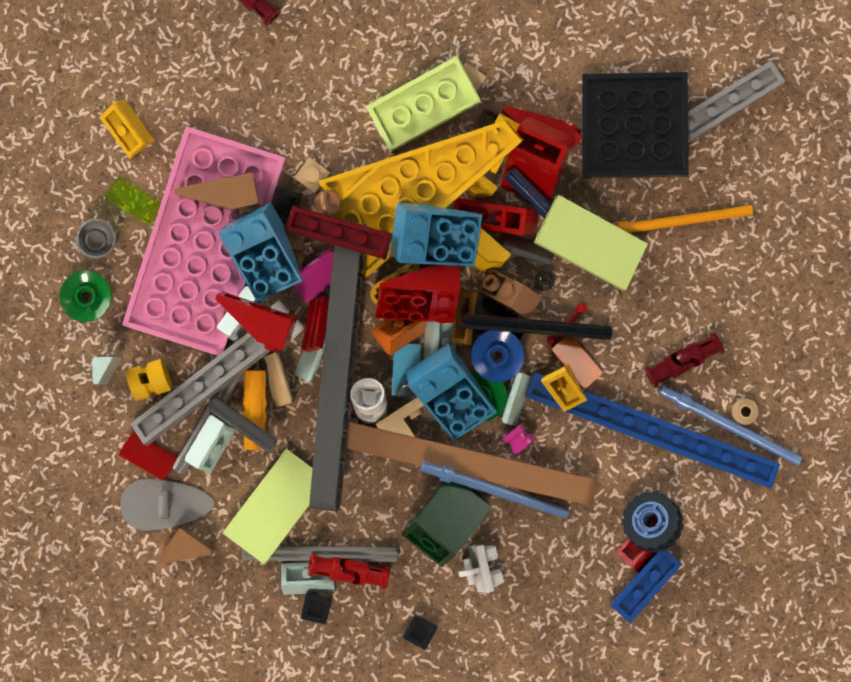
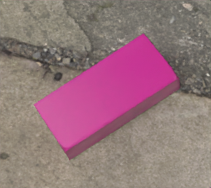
[292,249,334,303]

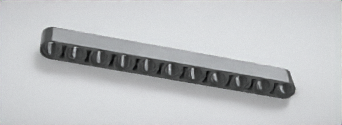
[310,223,367,512]

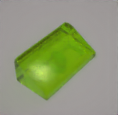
[103,177,161,227]

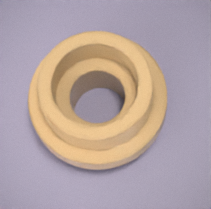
[732,398,758,425]

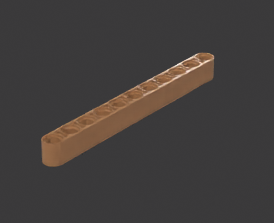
[314,421,598,506]

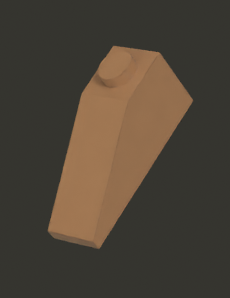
[174,173,261,215]

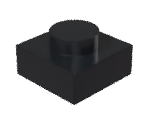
[271,186,303,217]
[300,592,332,625]
[402,614,438,650]

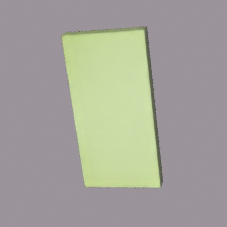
[366,56,482,153]
[534,195,648,291]
[223,449,313,565]

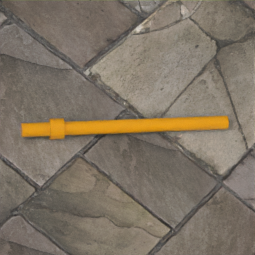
[615,205,753,234]

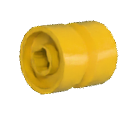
[126,358,172,402]

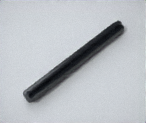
[460,314,612,340]

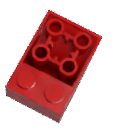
[501,117,576,202]
[375,264,460,323]

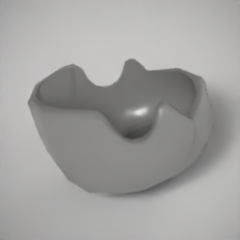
[76,219,116,259]

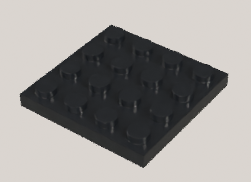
[582,72,689,178]

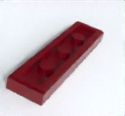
[285,205,393,260]

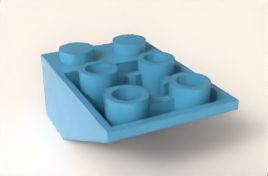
[218,203,303,302]
[390,203,482,266]
[406,343,497,441]

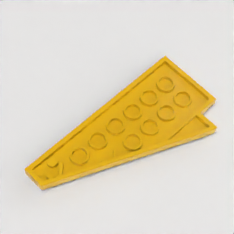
[318,120,524,278]

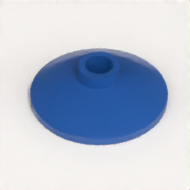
[471,330,524,382]

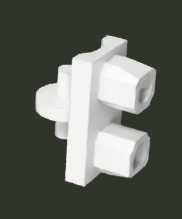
[458,544,504,593]

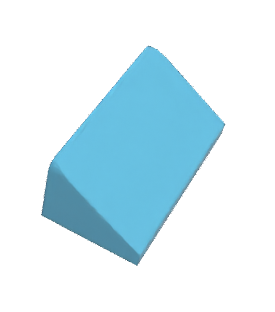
[392,344,421,396]

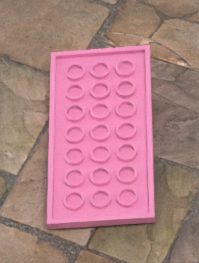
[122,126,286,356]

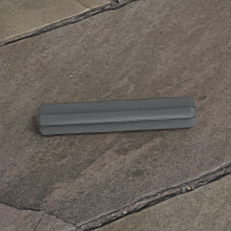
[209,398,277,452]

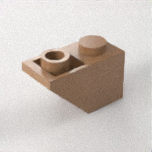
[477,268,542,319]

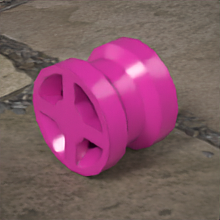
[502,422,535,455]

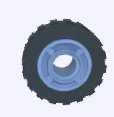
[622,491,684,553]

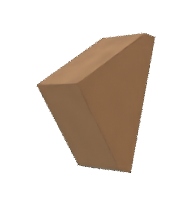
[158,526,214,564]

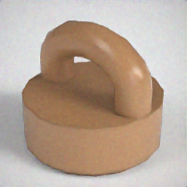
[314,190,342,216]

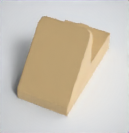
[376,397,424,437]

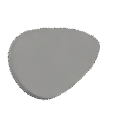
[120,478,215,531]

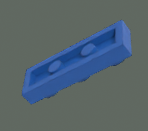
[609,550,682,623]

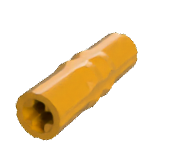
[242,370,267,450]

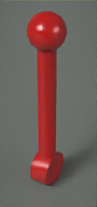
[547,303,587,346]

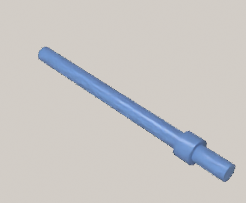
[658,385,802,466]
[420,461,569,519]

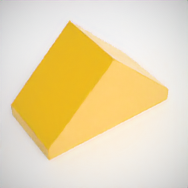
[541,364,587,412]

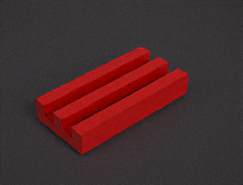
[301,296,329,352]

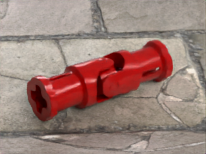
[307,553,390,589]

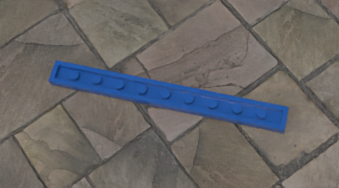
[525,372,780,489]

